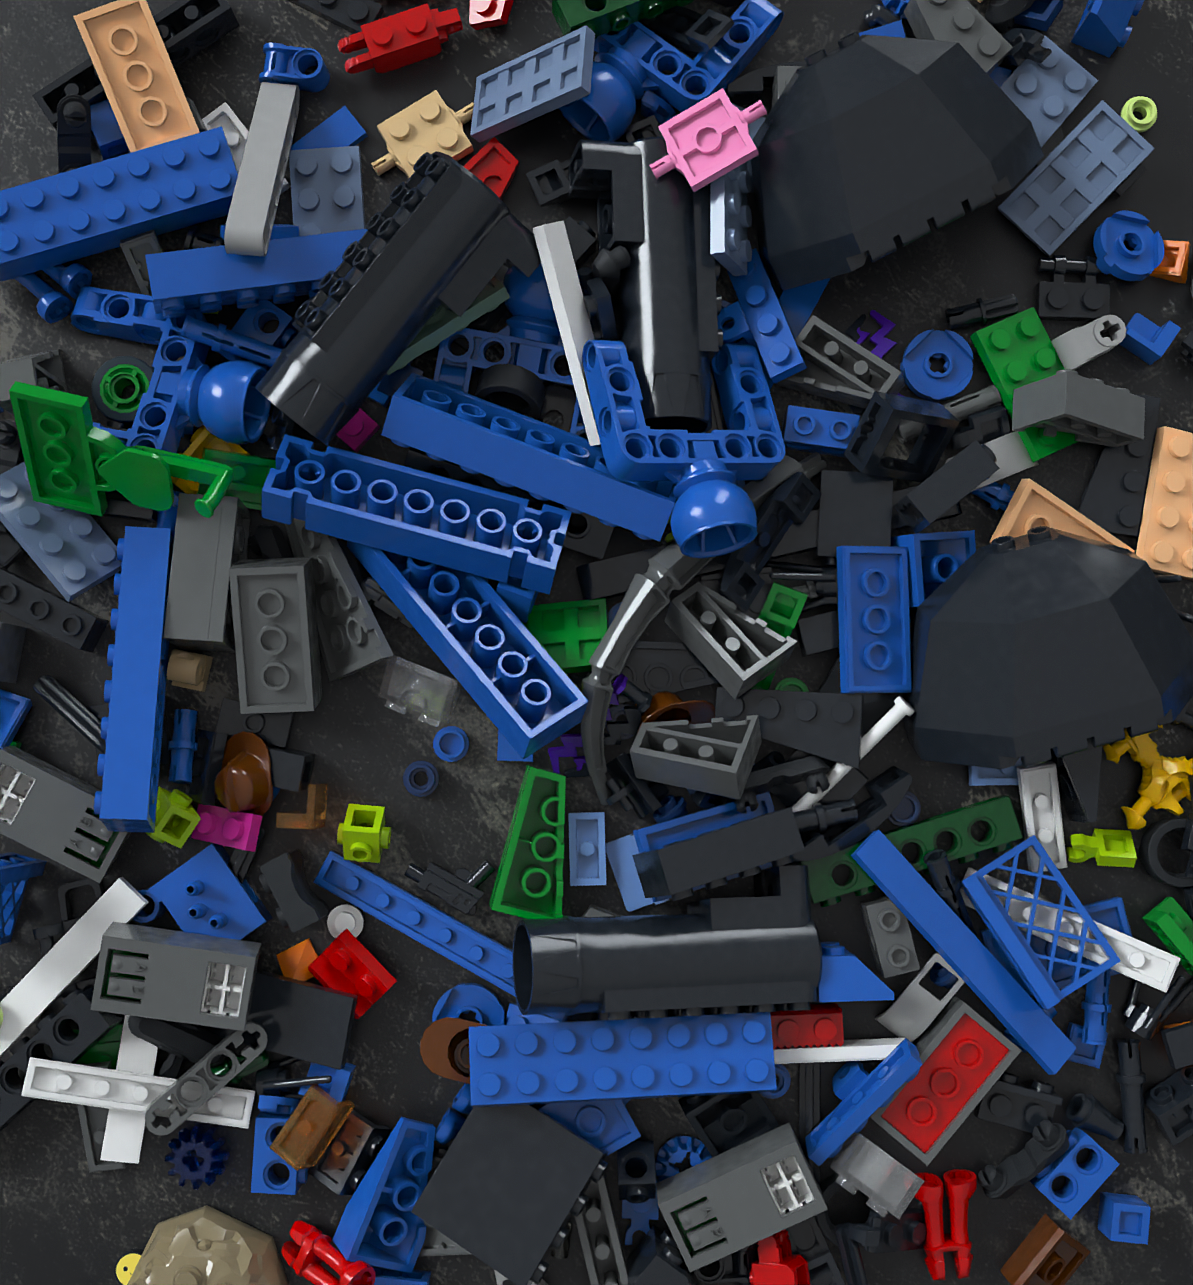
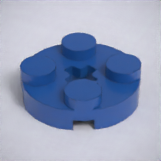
[1093,210,1165,281]
[900,329,974,403]
[432,983,505,1026]

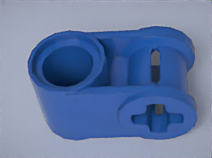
[258,43,330,92]

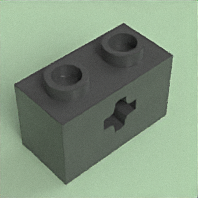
[859,896,920,978]

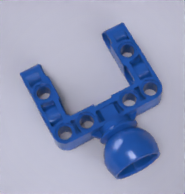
[559,0,784,142]
[433,263,586,470]
[70,286,271,453]
[582,340,786,558]

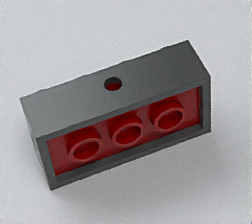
[870,996,1022,1166]

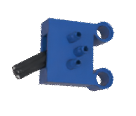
[133,828,273,940]

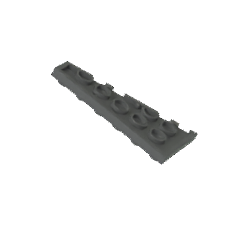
[285,518,394,682]

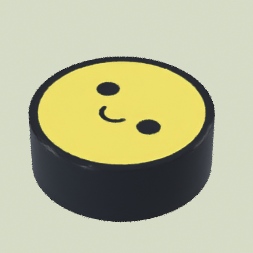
[114,1248,144,1285]

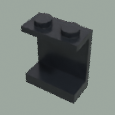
[813,470,893,567]

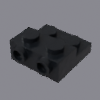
[678,1093,780,1157]

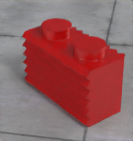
[770,1004,844,1049]

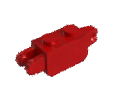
[337,3,463,74]
[750,1229,811,1285]

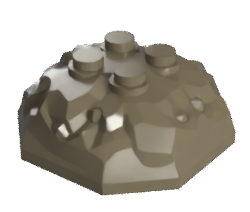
[127,1205,289,1285]

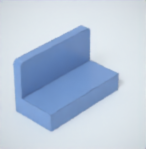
[605,833,669,912]

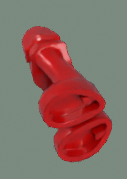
[907,1169,977,1280]
[281,1220,376,1285]

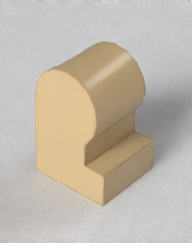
[167,649,213,692]

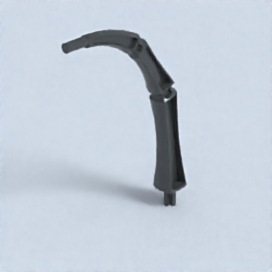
[580,452,827,805]

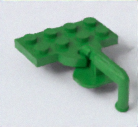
[9,381,234,518]

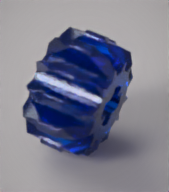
[164,1124,229,1190]

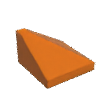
[1149,240,1190,284]
[276,938,318,982]

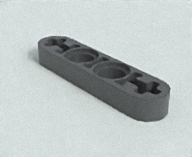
[145,1021,268,1136]

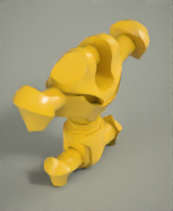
[1103,725,1193,830]

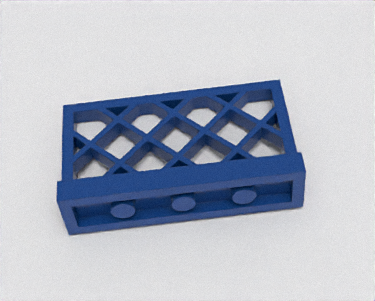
[961,835,1121,1010]
[0,852,46,945]

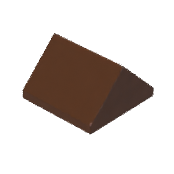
[1000,1214,1091,1285]

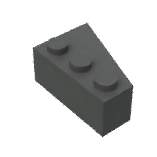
[904,0,1013,75]
[776,315,905,409]
[0,349,68,415]
[1012,369,1145,447]
[664,582,798,700]
[630,715,762,800]

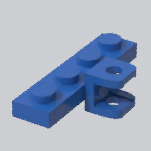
[717,248,807,384]
[805,1038,923,1166]

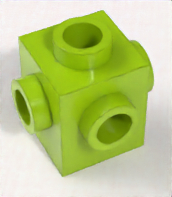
[146,786,201,849]
[337,804,391,863]

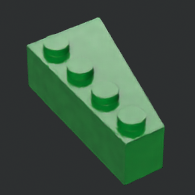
[489,765,566,919]

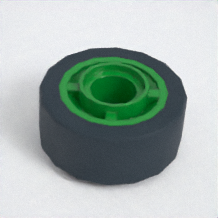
[91,356,154,427]

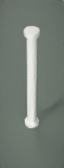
[792,696,915,812]

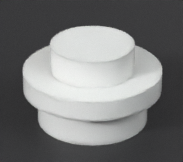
[327,904,364,938]

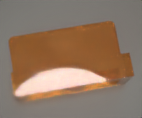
[276,783,327,829]
[269,1085,355,1171]

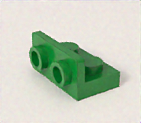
[1142,897,1193,976]

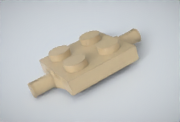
[371,90,474,178]

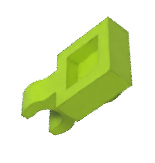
[1066,828,1137,868]

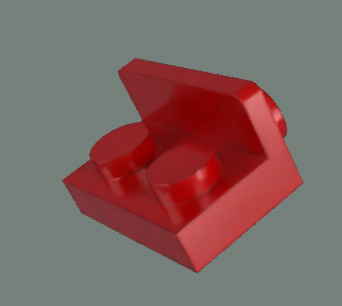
[308,928,397,1019]

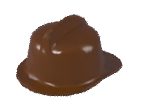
[635,691,715,733]
[214,731,273,816]
[420,1017,487,1084]

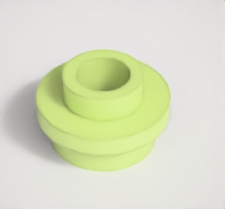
[1121,96,1157,132]

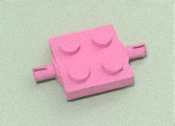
[649,88,767,192]

